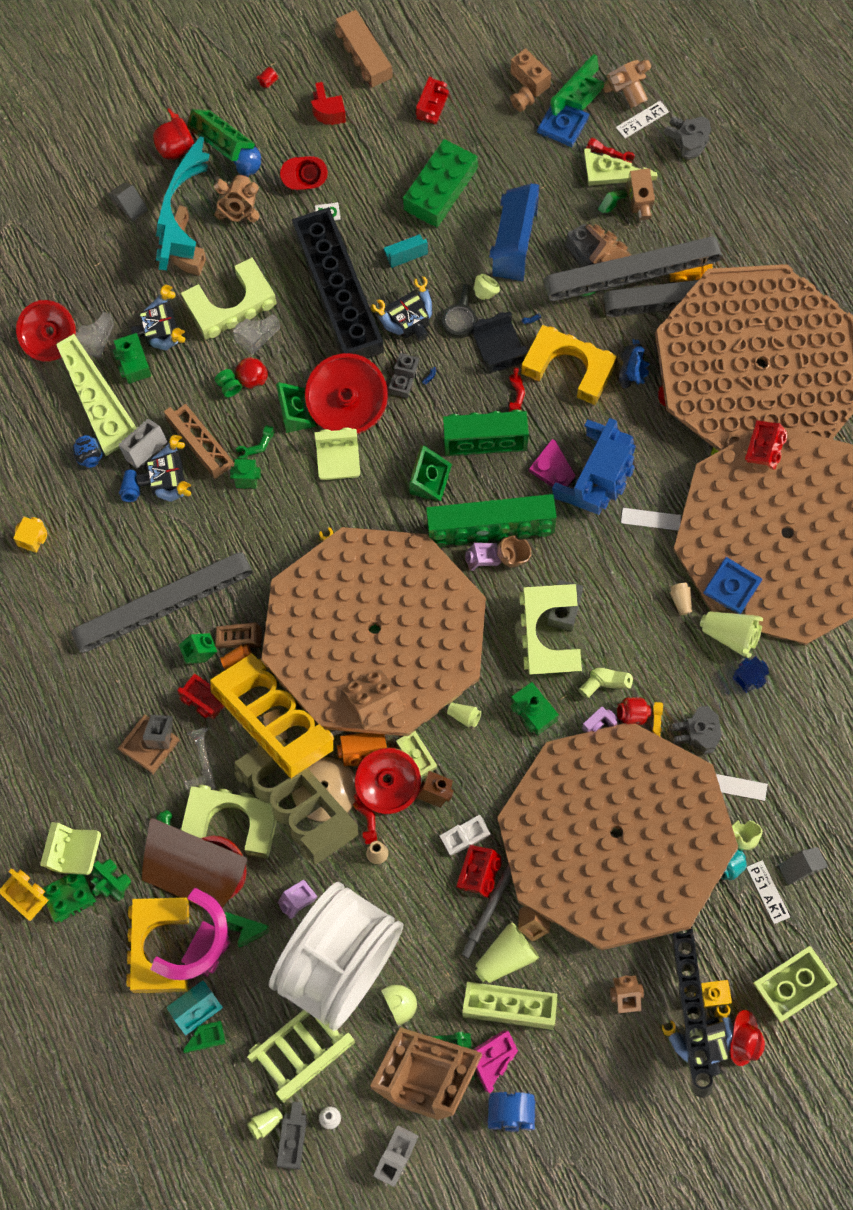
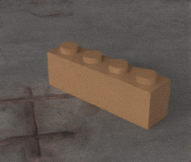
[335,10,393,87]

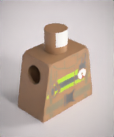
[626,168,655,220]

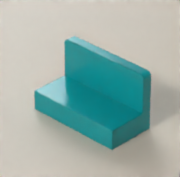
[383,234,428,268]
[167,981,223,1036]

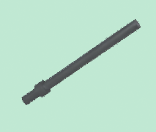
[461,863,512,959]

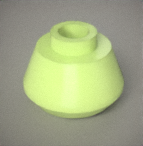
[473,274,500,300]

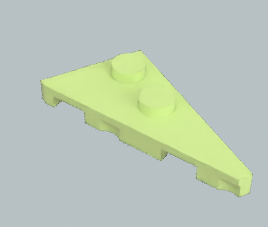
[584,149,657,186]

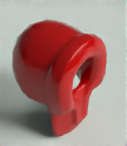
[153,108,194,160]

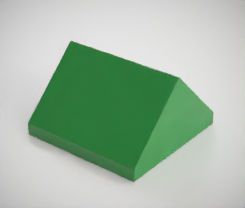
[276,382,317,433]
[409,445,452,501]

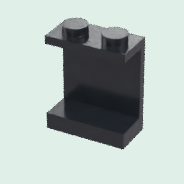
[472,311,528,374]

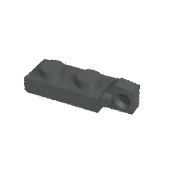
[277,1101,307,1170]

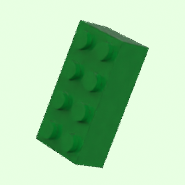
[403,139,478,228]
[443,410,529,457]

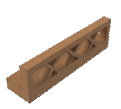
[164,404,234,479]

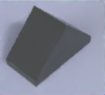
[108,182,148,222]
[143,715,173,749]
[778,847,828,886]

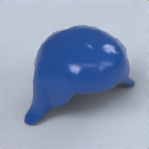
[233,146,261,177]

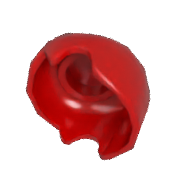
[235,357,268,389]

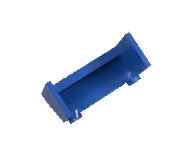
[489,183,539,281]

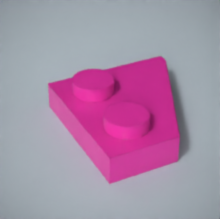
[529,439,575,487]
[473,1029,518,1093]

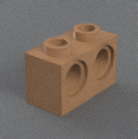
[510,48,551,97]

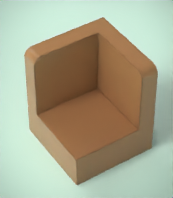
[518,906,550,942]

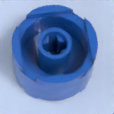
[488,1092,535,1132]

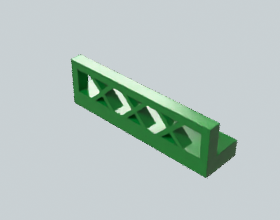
[187,109,255,161]

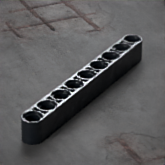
[671,926,714,1098]

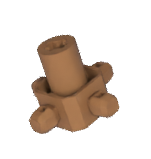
[603,60,651,109]
[213,175,259,223]

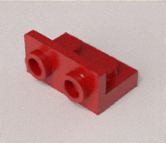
[745,420,787,470]
[456,845,501,898]

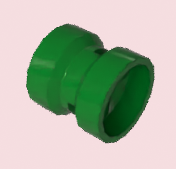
[214,369,242,398]

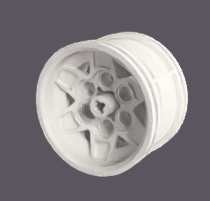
[269,882,403,1031]

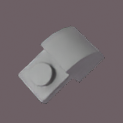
[374,1126,419,1187]

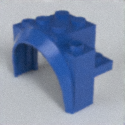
[552,418,636,515]

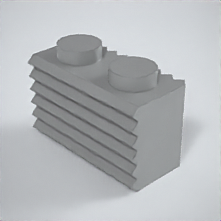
[119,419,168,468]

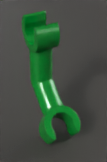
[236,425,275,459]

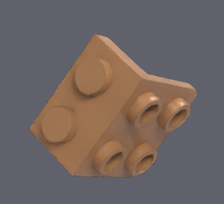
[585,224,631,264]
[343,670,404,730]

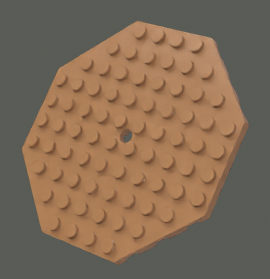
[655,264,853,451]
[674,427,853,645]
[262,527,486,736]
[497,723,738,950]

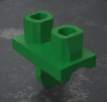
[91,859,131,902]

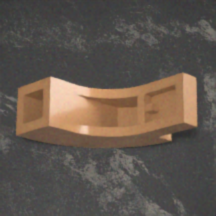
[169,206,206,276]

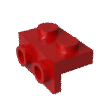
[177,673,224,720]

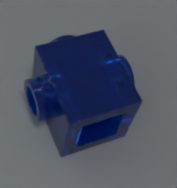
[733,656,770,693]

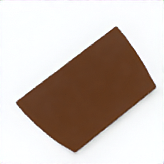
[142,818,247,908]

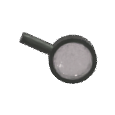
[442,284,477,338]

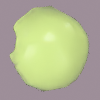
[732,820,763,851]

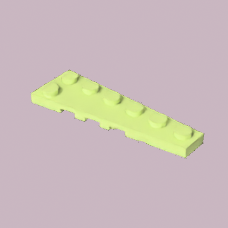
[56,334,137,456]

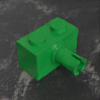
[112,333,152,384]
[510,682,559,736]

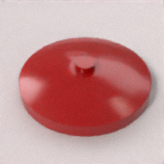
[305,353,388,435]

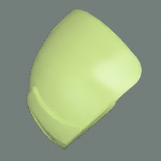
[381,985,417,1026]

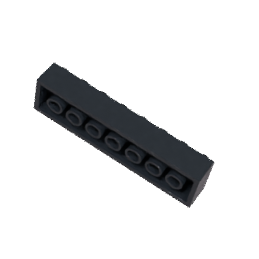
[292,207,384,358]

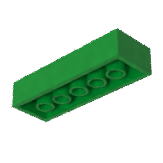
[426,494,557,548]

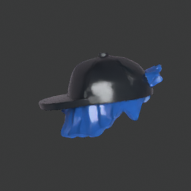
[616,339,649,389]

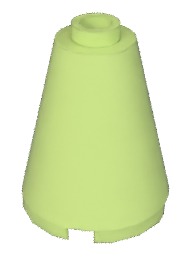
[700,611,763,658]
[475,922,539,983]

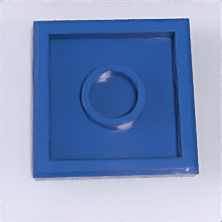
[537,105,589,147]
[703,557,763,614]

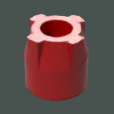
[257,67,278,89]

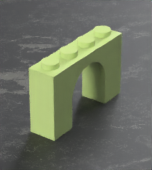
[181,258,277,340]
[519,584,582,674]
[181,785,279,859]

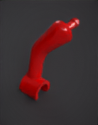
[509,368,525,412]
[353,794,377,845]

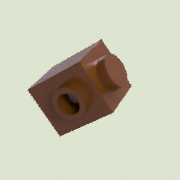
[416,771,454,808]

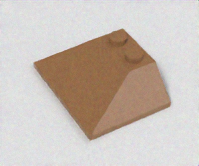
[370,1027,482,1120]

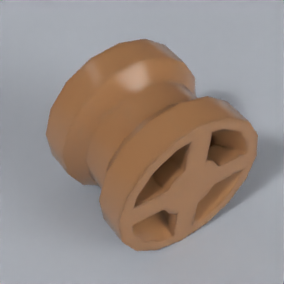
[510,87,534,112]

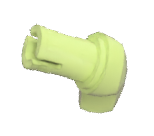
[578,668,633,699]

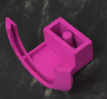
[150,888,230,980]

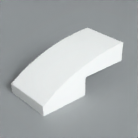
[440,815,491,855]

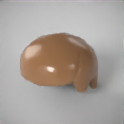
[497,535,531,568]

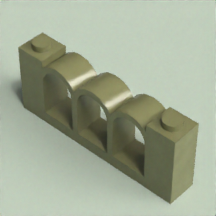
[234,735,358,865]

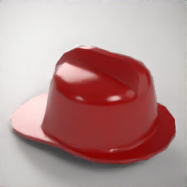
[280,156,328,190]
[730,1010,765,1066]

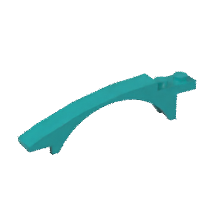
[156,137,210,271]

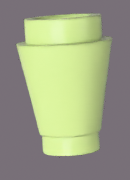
[447,702,481,727]
[247,1107,283,1140]

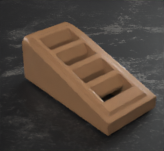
[215,622,262,648]

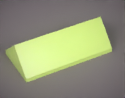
[462,982,557,1030]

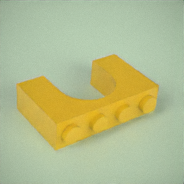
[521,325,617,405]
[126,898,189,993]

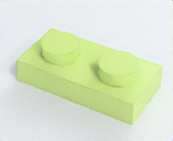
[396,731,437,778]

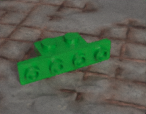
[550,54,604,116]

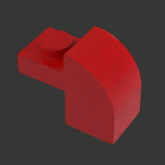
[311,82,346,125]

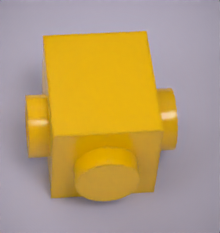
[13,517,47,553]
[694,980,732,1008]

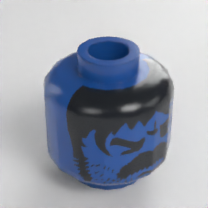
[73,435,103,468]

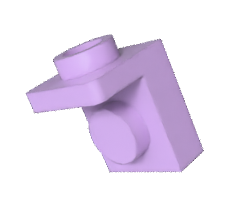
[465,543,501,571]
[582,707,617,733]
[278,880,317,919]

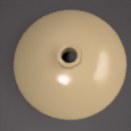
[292,757,357,822]

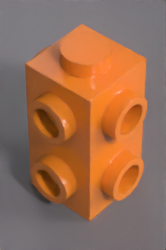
[337,733,387,766]

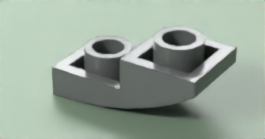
[388,353,419,398]

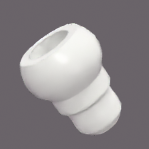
[319,1107,341,1129]

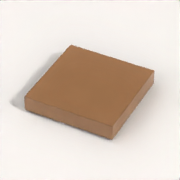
[118,714,180,774]

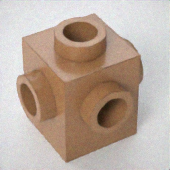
[610,975,644,1013]

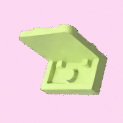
[315,428,360,480]
[40,822,101,875]

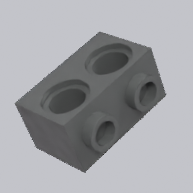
[545,580,583,632]

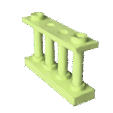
[247,1010,355,1103]

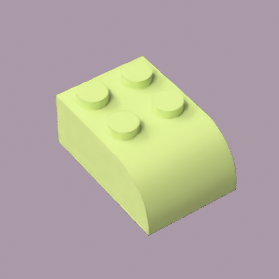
[753,946,837,1023]

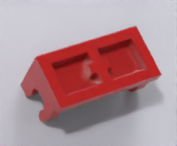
[416,76,449,125]

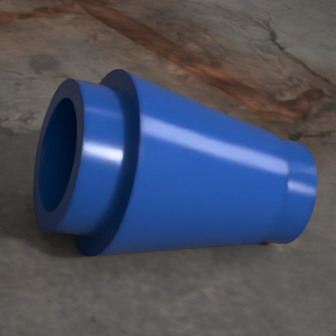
[119,470,140,502]

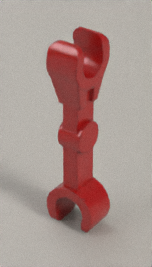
[586,138,635,163]

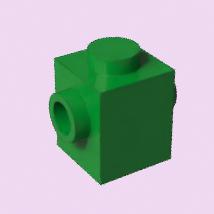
[230,459,261,489]
[178,633,218,664]

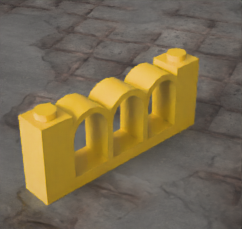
[210,654,334,778]

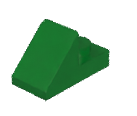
[224,912,270,948]

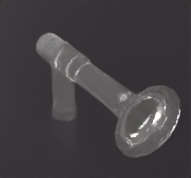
[184,728,216,790]

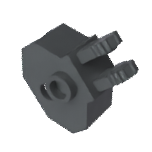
[663,116,711,160]
[669,706,722,754]

